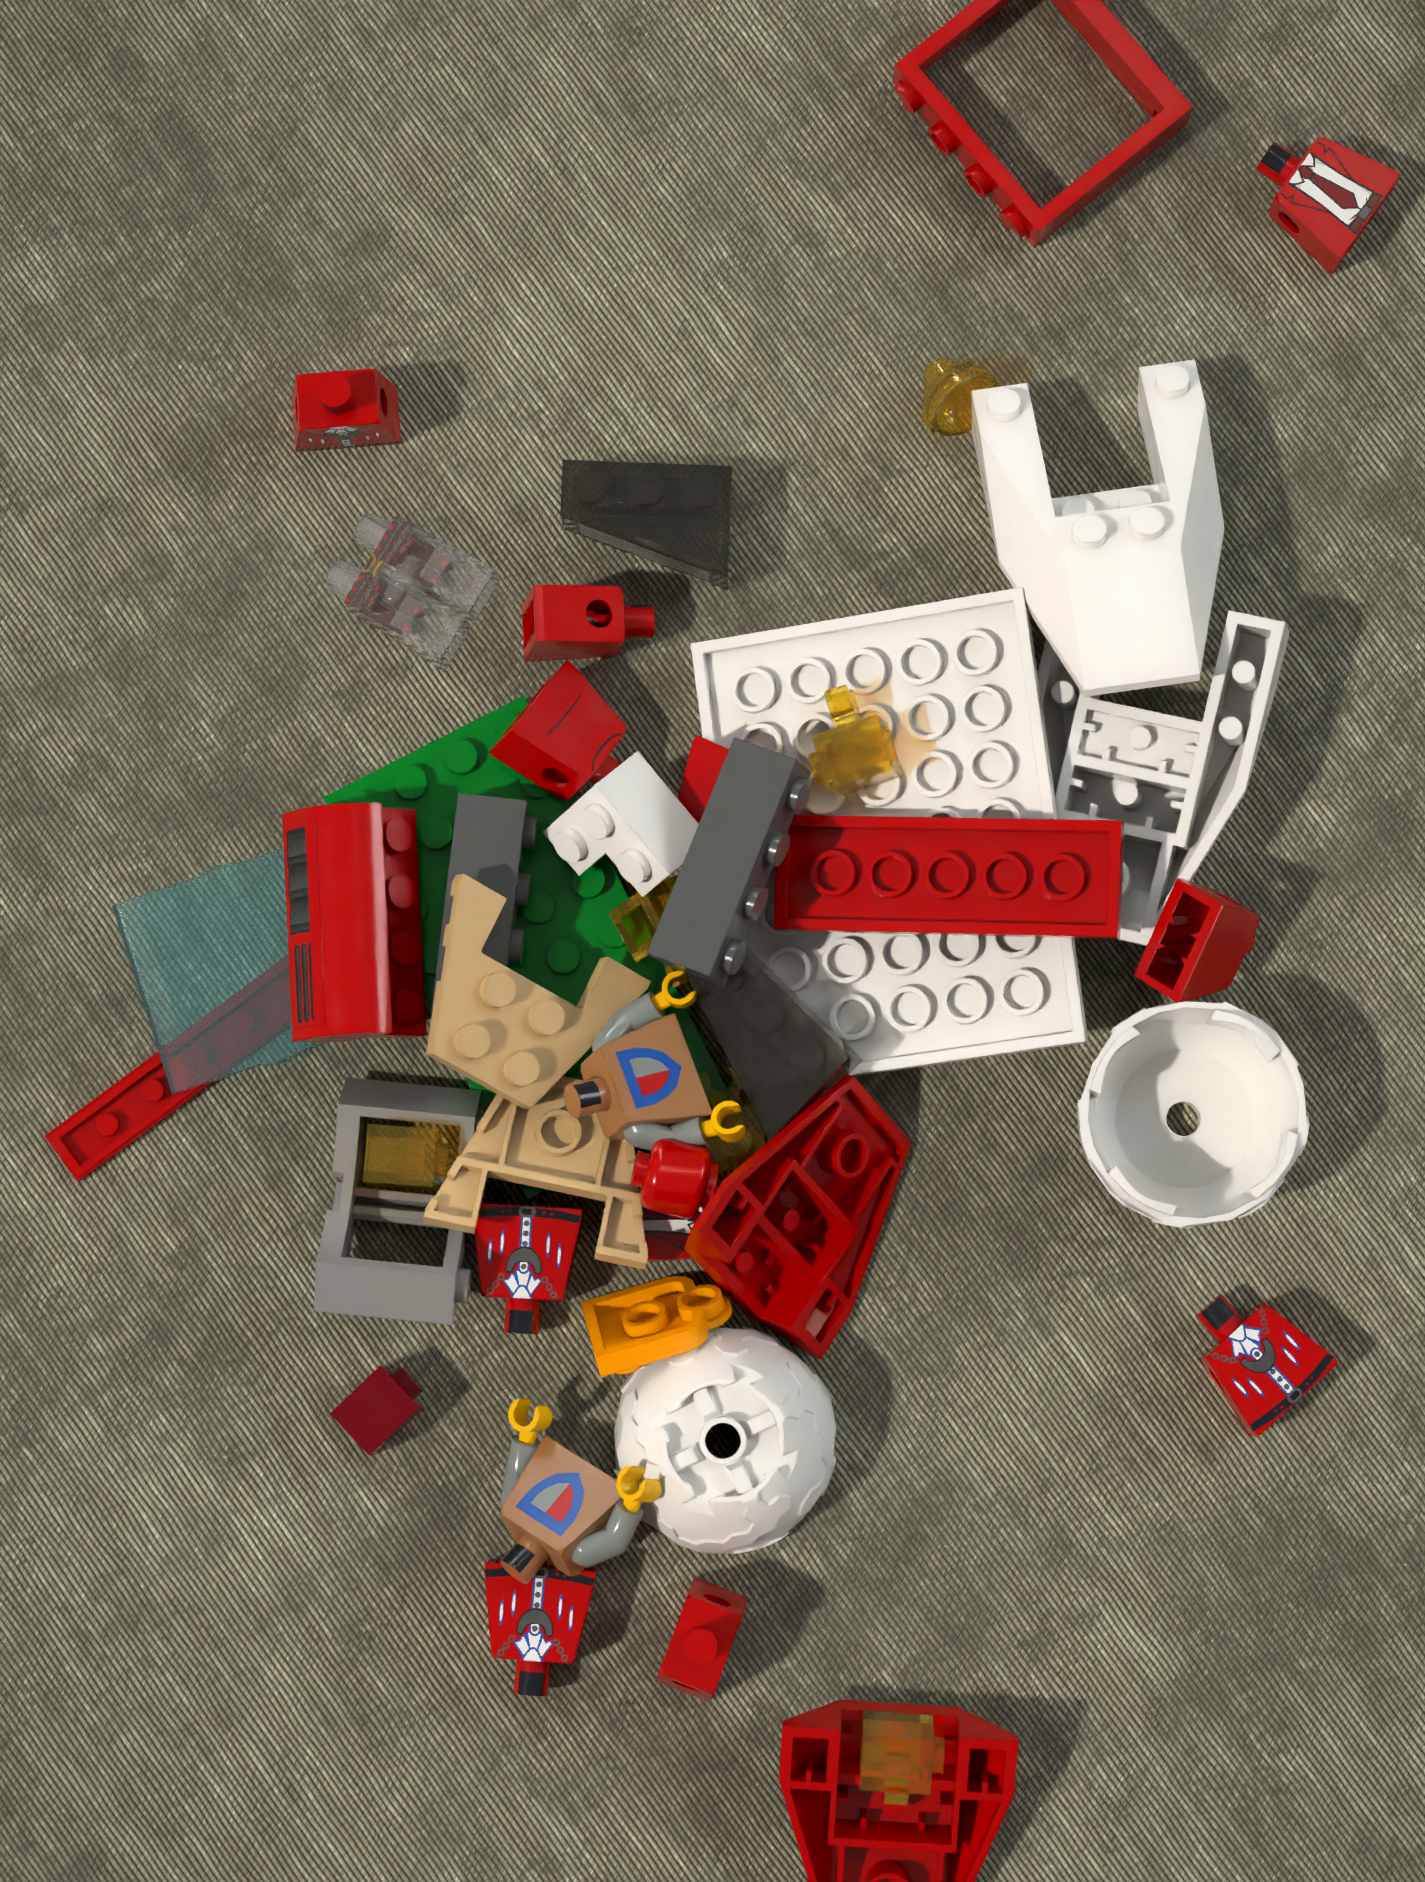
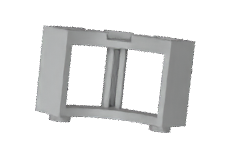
[314,1077,484,1325]

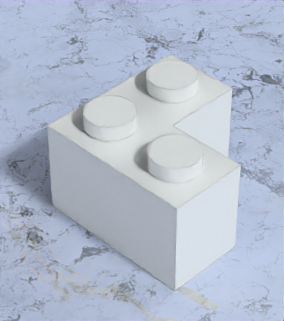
[543,751,699,897]

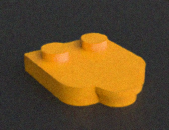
[581,1276,732,1377]

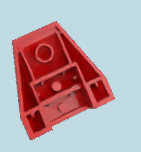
[684,1075,911,1360]
[779,1699,1018,1882]

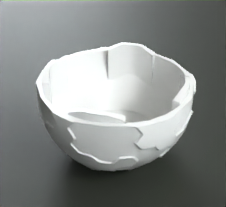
[1077,1001,1310,1229]
[613,1326,836,1554]

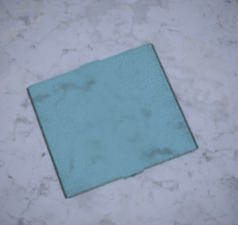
[112,848,330,1094]

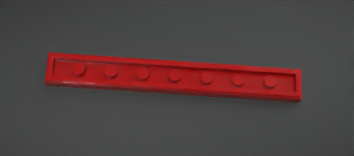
[44,955,292,1182]

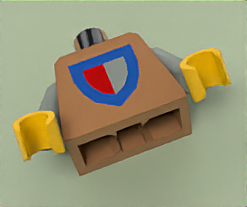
[564,970,746,1151]
[500,1398,662,1584]

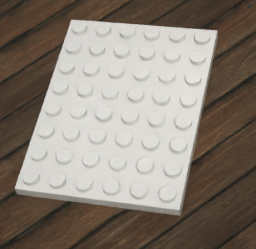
[691,587,1089,1091]

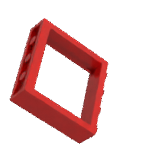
[892,0,1193,248]

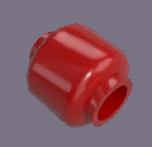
[630,1138,719,1219]

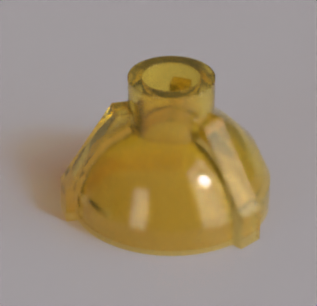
[922,357,999,436]

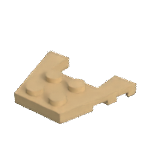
[426,874,651,1109]
[423,1076,648,1270]

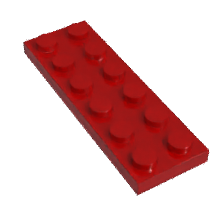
[773,815,1124,939]

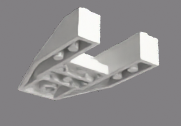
[971,359,1224,697]
[1038,610,1289,946]

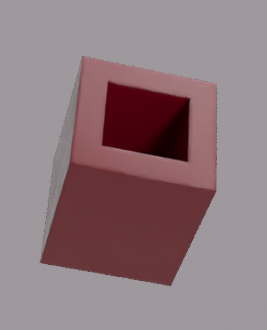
[330,1365,424,1456]

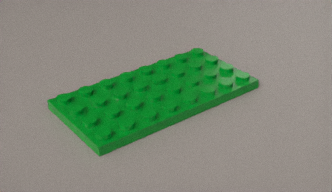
[323,695,731,1200]

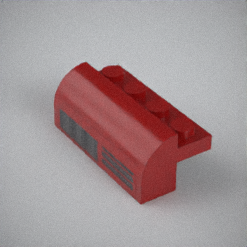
[282,803,427,1042]

